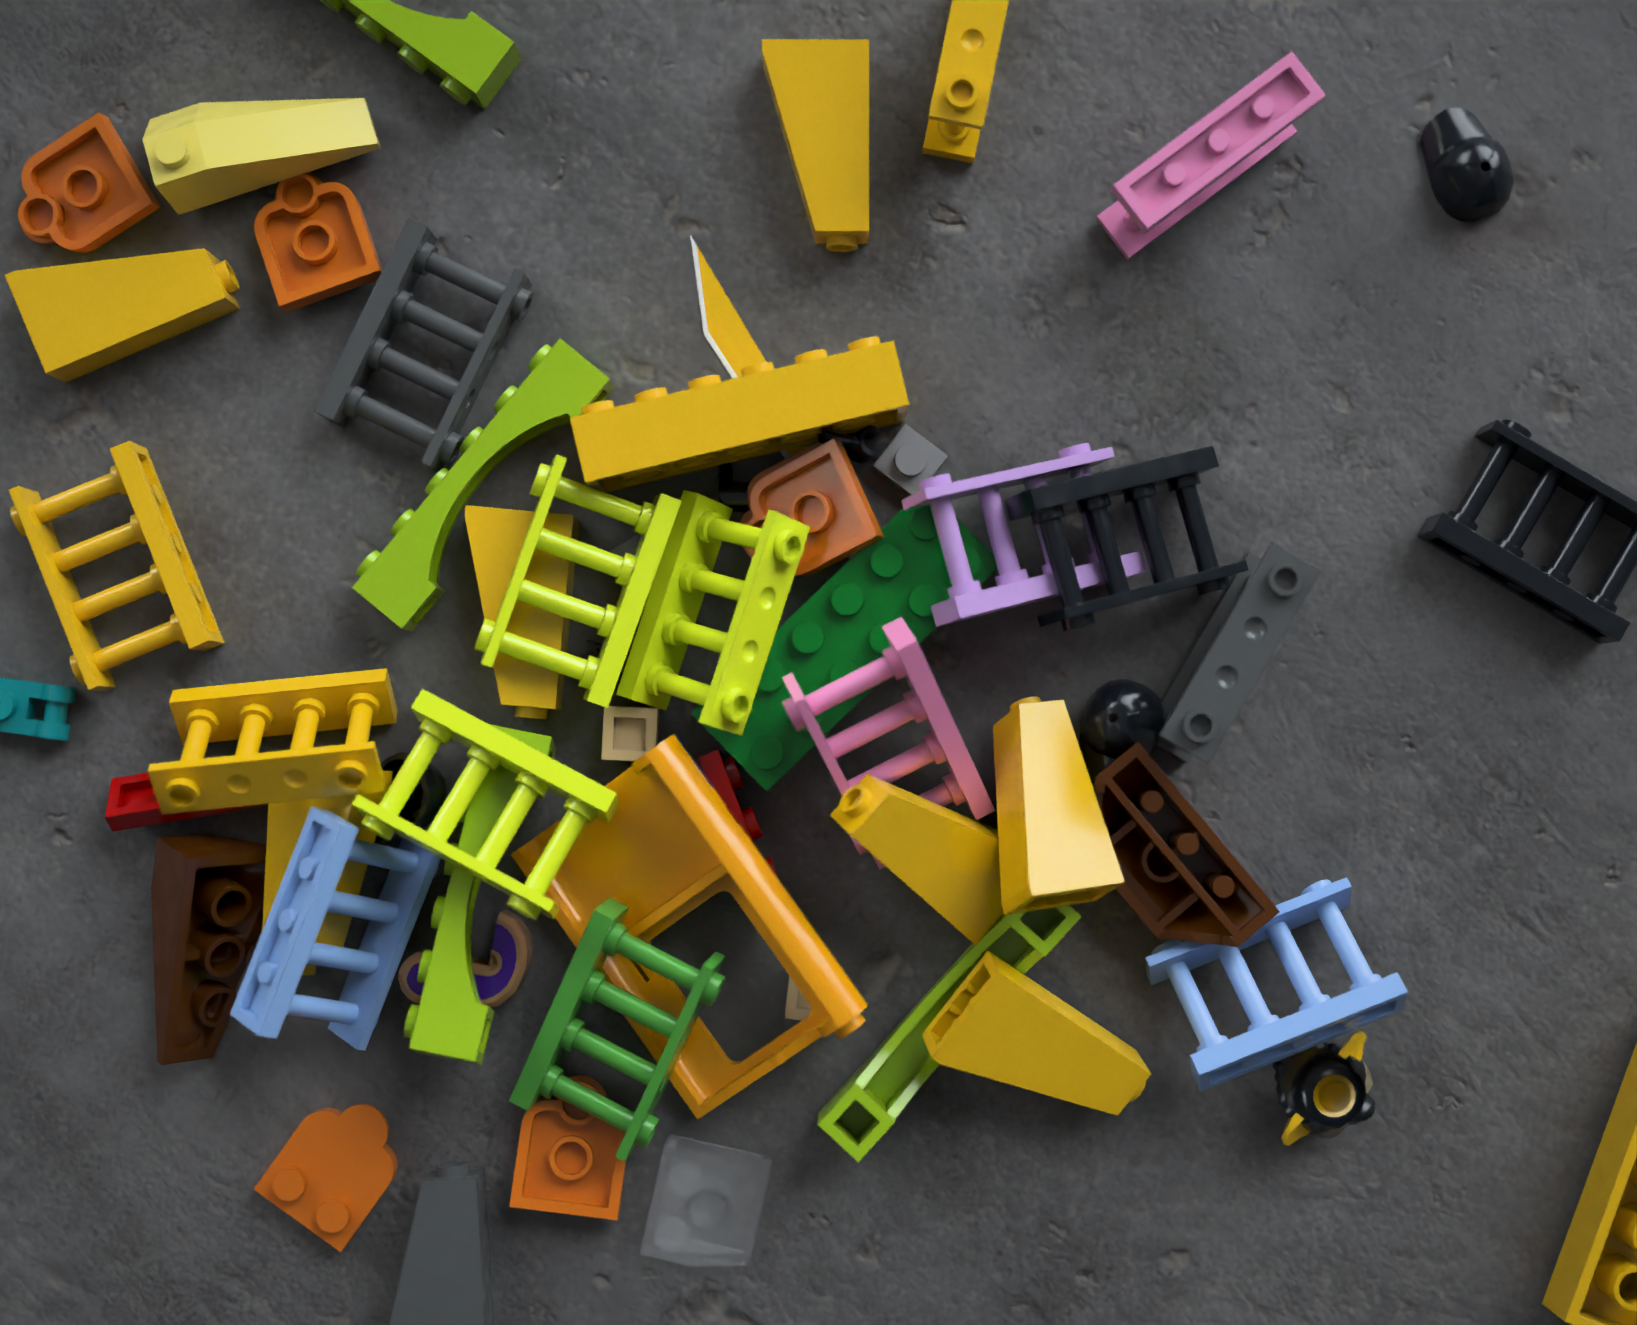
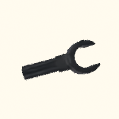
[818,425,881,464]
[719,463,749,512]

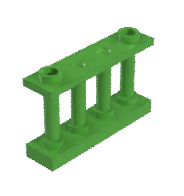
[509,898,726,1162]

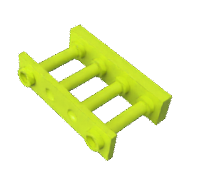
[474,455,682,708]
[616,490,810,736]
[352,689,620,921]

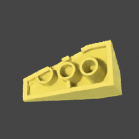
[142,98,381,215]

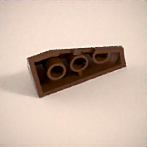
[151,834,266,1065]

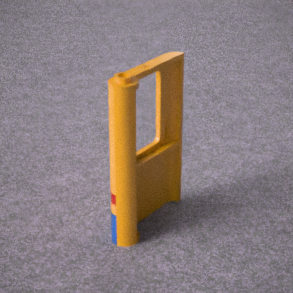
[510,733,868,1120]

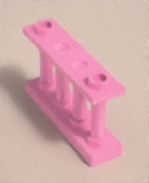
[1096,51,1326,260]
[782,617,995,870]

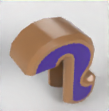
[398,909,533,1007]

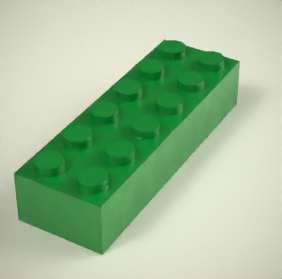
[691,505,998,792]

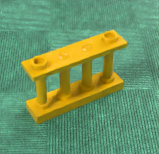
[922,0,1009,164]
[9,441,225,692]
[148,668,398,814]

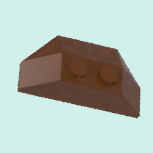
[1093,742,1280,947]

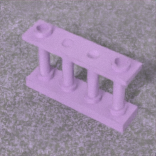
[901,443,1147,627]

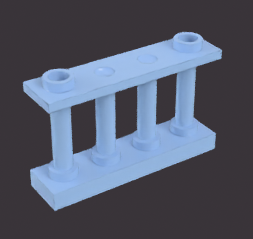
[230,806,441,1051]
[1145,877,1408,1092]

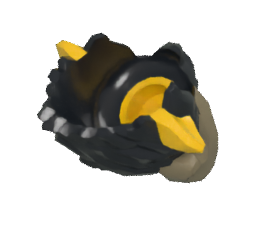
[1273,1031,1375,1146]

